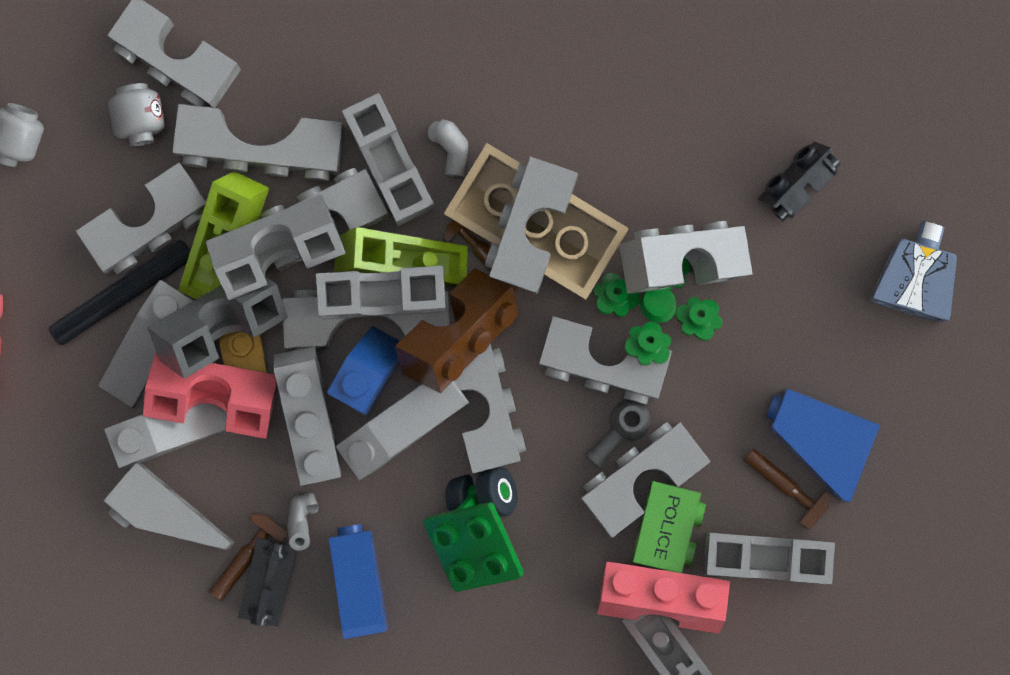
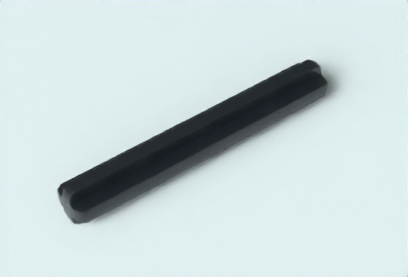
[49,240,191,345]

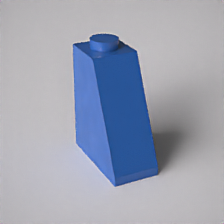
[327,326,400,417]
[765,389,880,503]
[329,524,389,639]

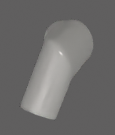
[287,492,319,551]

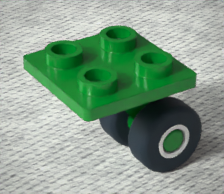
[423,467,524,592]

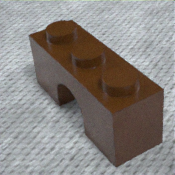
[395,268,519,394]

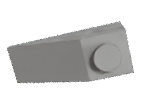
[98,280,193,408]
[336,381,469,481]
[104,403,227,469]
[104,463,235,550]
[622,615,712,675]

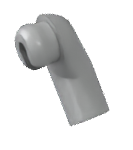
[428,119,469,178]

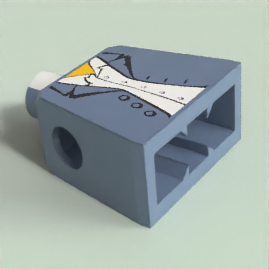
[868,221,957,324]

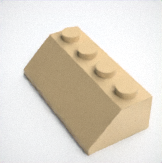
[444,143,629,300]

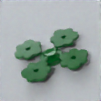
[593,258,723,366]

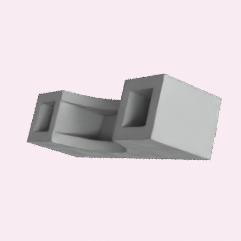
[173,104,345,182]
[282,290,450,350]

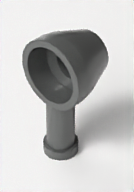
[585,400,651,469]

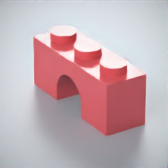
[143,352,277,439]
[597,561,730,634]

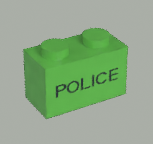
[631,481,706,573]

